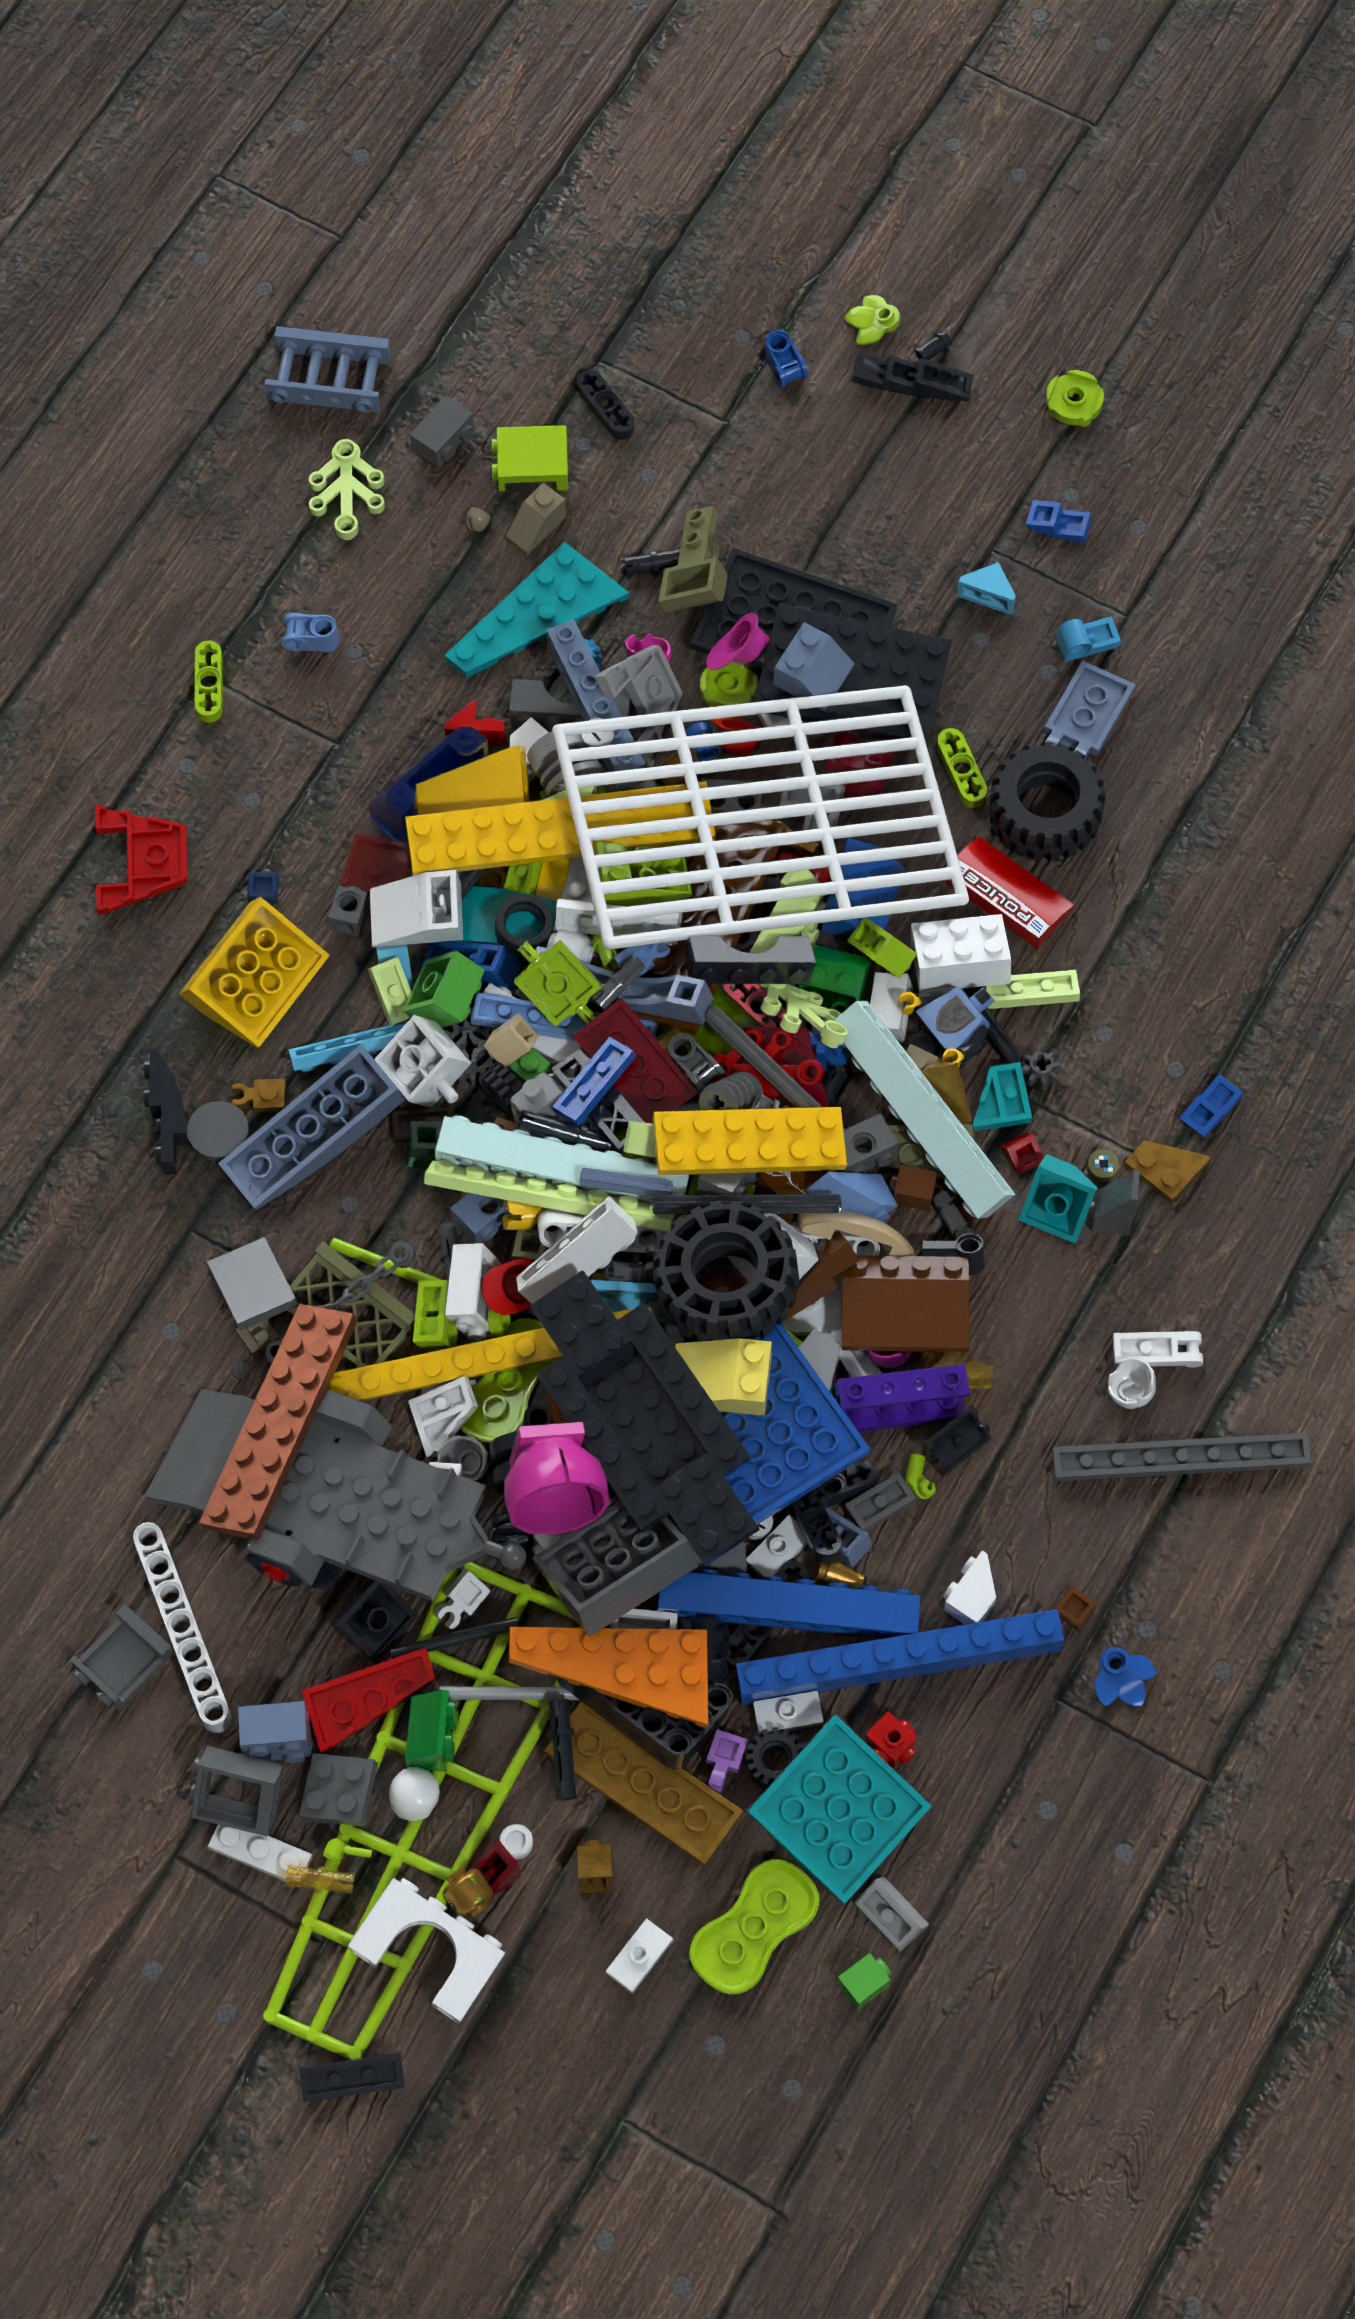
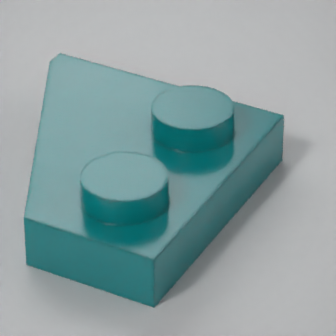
[972,1062,1032,1132]

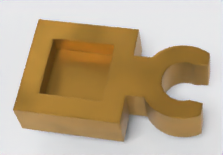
[232,1079,286,1113]

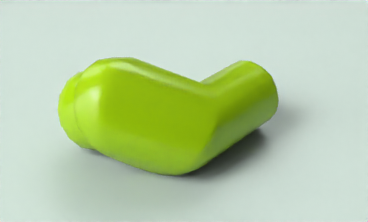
[905,1454,936,1499]

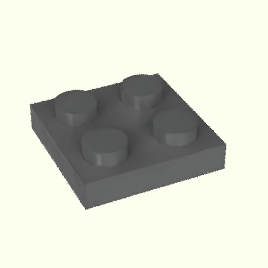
[299,1753,378,1827]

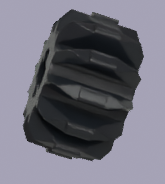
[491,1511,529,1565]

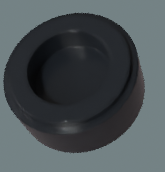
[907,1031,938,1056]

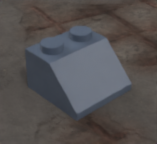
[773,622,854,712]

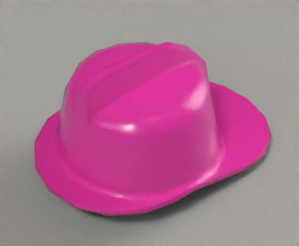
[706,612,770,670]

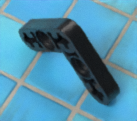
[789,1461,877,1564]

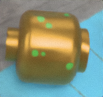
[443,1867,493,1919]

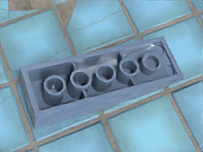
[218,1045,406,1210]

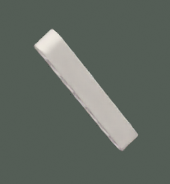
[133,1522,232,1733]

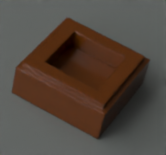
[1053,1585,1098,1632]

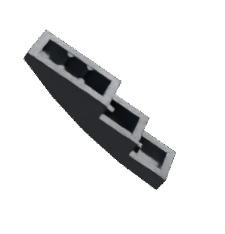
[851,352,973,401]

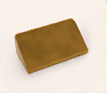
[921,1062,972,1124]

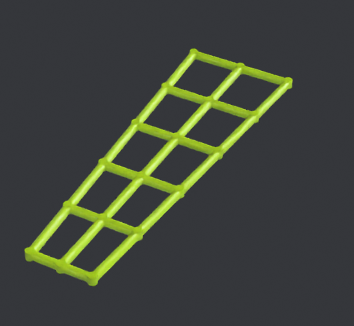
[263,1561,575,2060]

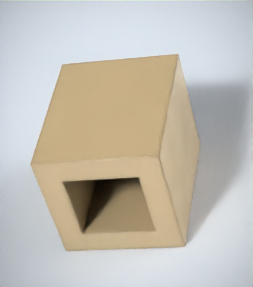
[484,1013,539,1067]

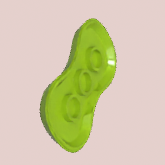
[460,1318,559,1443]
[690,1859,820,1995]

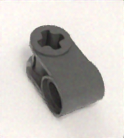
[668,1033,725,1093]

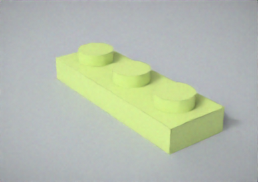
[985,970,1080,1009]

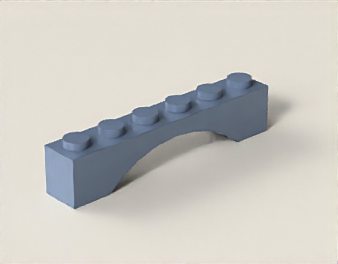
[535,946,714,1025]

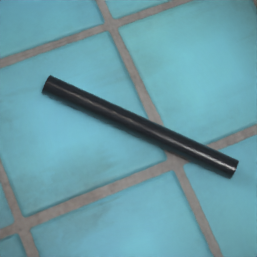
[390,1617,519,1659]

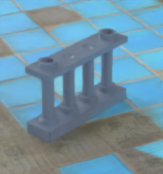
[265,326,391,413]

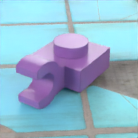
[706,1729,748,1794]

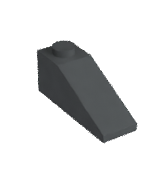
[1087,1170,1140,1236]

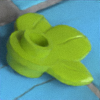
[844,295,901,345]

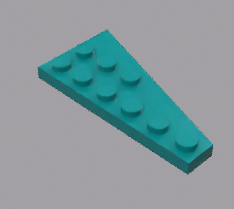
[445,542,629,678]

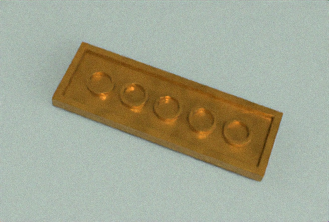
[544,1702,743,1867]

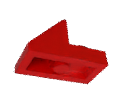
[444,700,506,746]

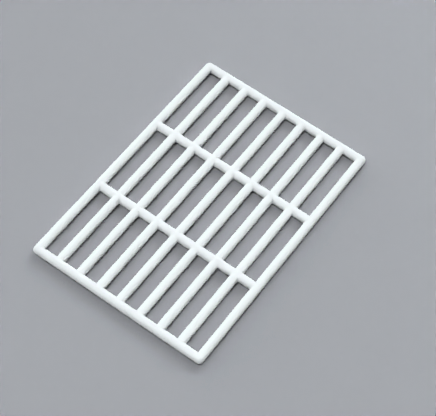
[552,686,969,949]

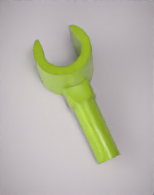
[323,1839,372,1862]

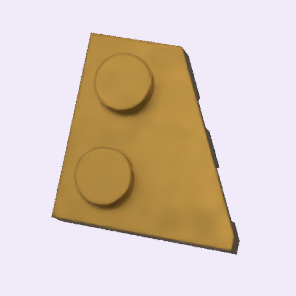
[1123,1140,1210,1204]

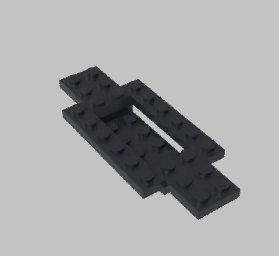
[530,1270,760,1567]

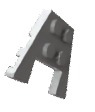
[595,645,683,768]

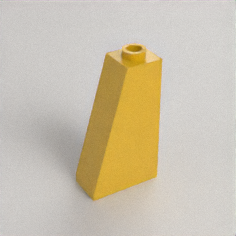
[412,745,530,815]

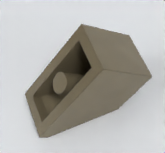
[506,483,566,555]

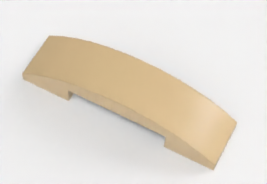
[796,1209,916,1256]

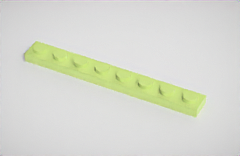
[424,1160,677,1232]

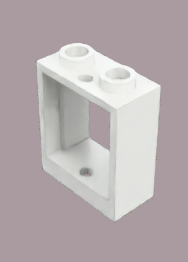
[445,1243,502,1341]

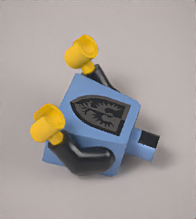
[897,987,995,1067]

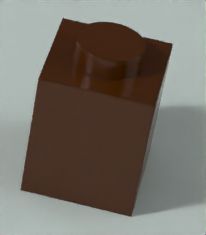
[889,1165,937,1212]

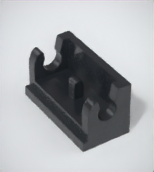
[922,1405,991,1478]

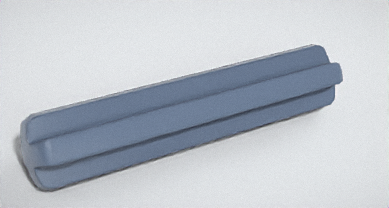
[579,1168,673,1197]

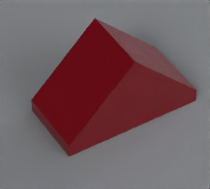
[472,1840,521,1901]

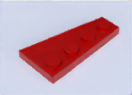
[302,1648,437,1754]

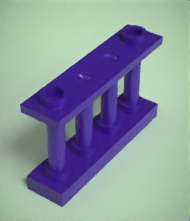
[837,1364,970,1433]

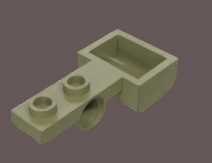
[658,506,727,613]

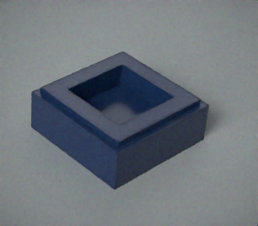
[247,872,279,904]

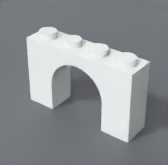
[348,1878,505,2024]

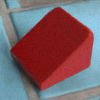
[1000,1133,1044,1176]

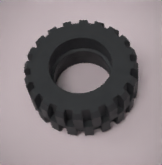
[989,742,1106,862]

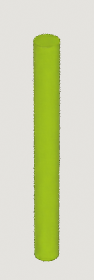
[330,1237,441,1284]

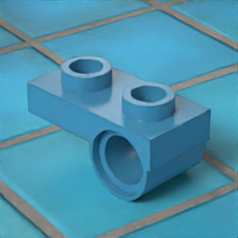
[1055,616,1121,662]

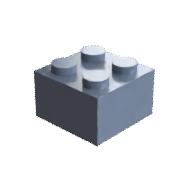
[238,1701,312,1763]

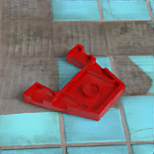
[95,805,188,915]

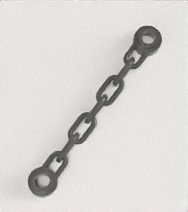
[265,1241,416,1363]

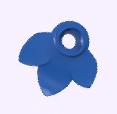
[1094,1647,1157,1707]

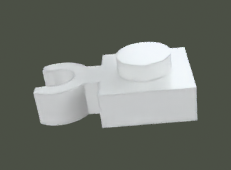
[433,1568,491,1630]

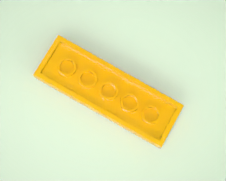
[653,1107,847,1175]

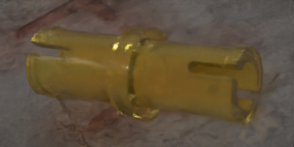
[285,1865,355,1894]

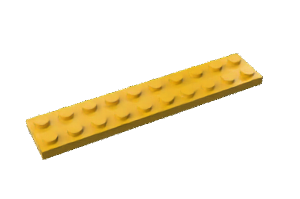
[405,781,716,876]

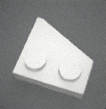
[408,1377,478,1459]

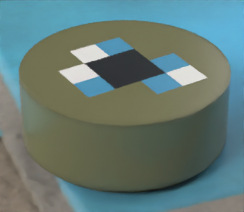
[1087,1149,1119,1182]

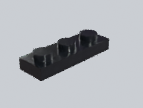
[299,2052,405,2102]

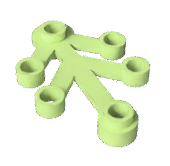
[309,439,385,540]
[760,984,848,1048]

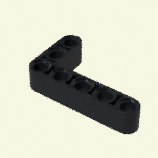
[557,1677,733,1769]

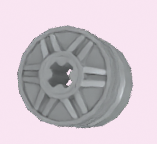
[527,731,605,798]

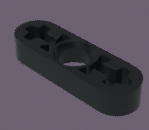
[577,370,635,440]

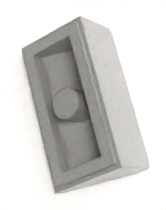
[854,1877,929,1951]

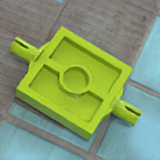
[514,940,602,1027]

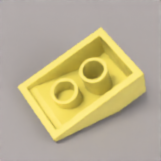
[669,1338,772,1416]

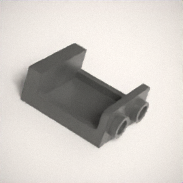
[70,1604,175,1711]

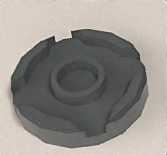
[187,1101,249,1161]

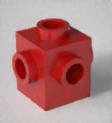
[865,1711,917,1769]

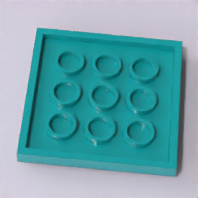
[746,1714,931,1905]

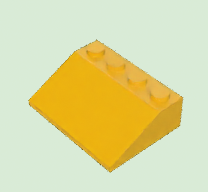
[179,897,330,1048]

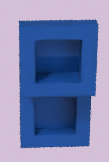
[1026,500,1092,543]
[1180,1074,1244,1138]

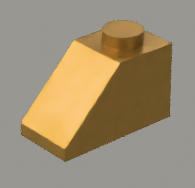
[577,1840,613,1893]

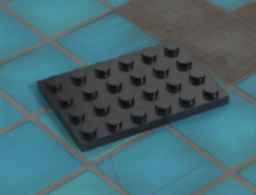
[691,548,898,673]
[754,603,952,746]

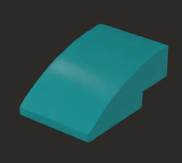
[454,886,557,958]

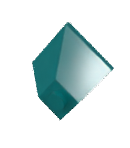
[1018,1154,1097,1244]

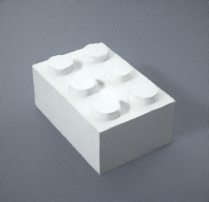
[911,914,1011,993]

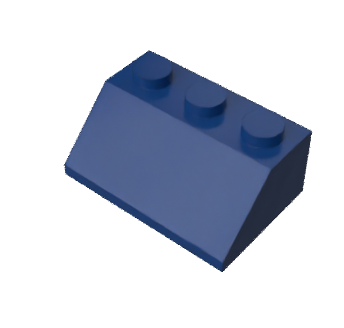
[822,838,905,939]

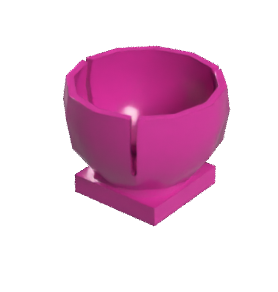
[504,1422,609,1535]

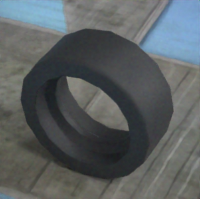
[495,895,553,956]

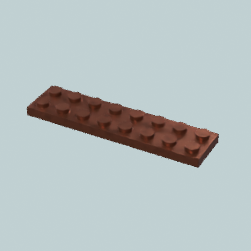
[199,1304,358,1540]

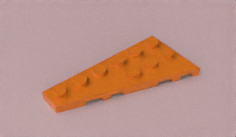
[509,1627,708,1728]

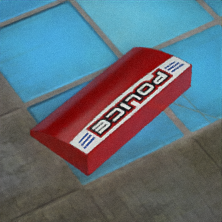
[942,836,1075,949]

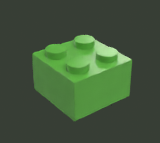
[402,951,485,1028]

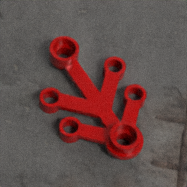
[712,1029,824,1109]

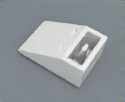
[370,870,463,947]

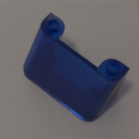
[369,726,489,850]

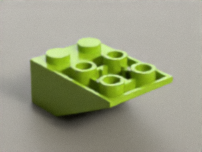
[594,841,692,907]

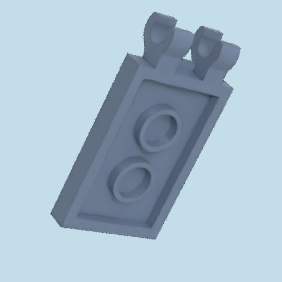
[1043,661,1136,761]

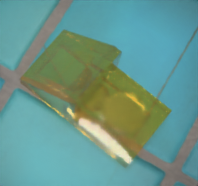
[932,1352,993,1388]

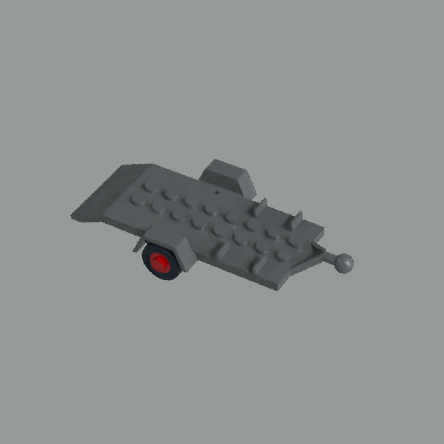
[144,1389,526,1602]

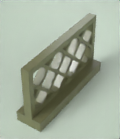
[287,1241,415,1368]

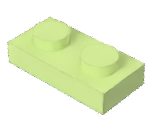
[367,957,411,1025]

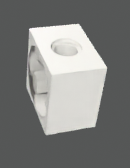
[374,1015,471,1107]

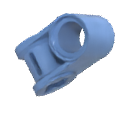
[281,613,340,652]

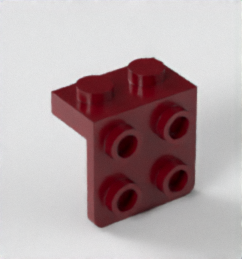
[824,733,894,798]

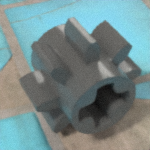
[1022,1049,1060,1089]

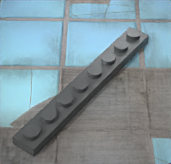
[1052,1433,1312,1481]

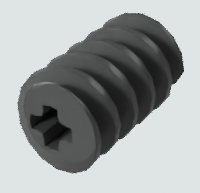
[699,1071,763,1111]

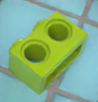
[847,917,918,978]
[413,1280,458,1353]

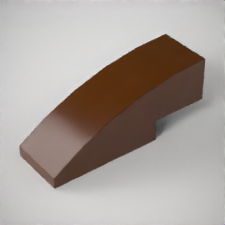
[785,1231,859,1321]

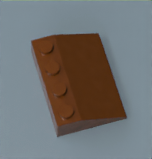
[841,1255,969,1352]

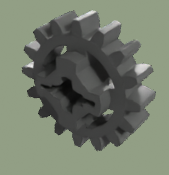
[444,1019,498,1086]

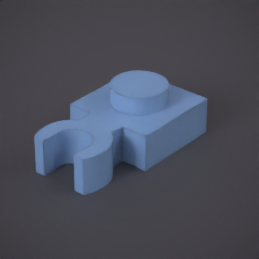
[614,943,671,977]

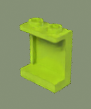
[492,425,568,491]

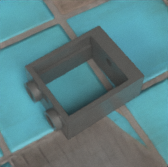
[188,1746,284,1837]

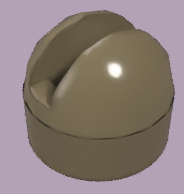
[466,507,491,532]

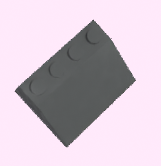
[532,1501,699,1637]

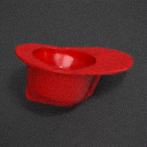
[710,716,759,757]
[481,1258,534,1315]

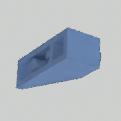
[807,1172,898,1222]

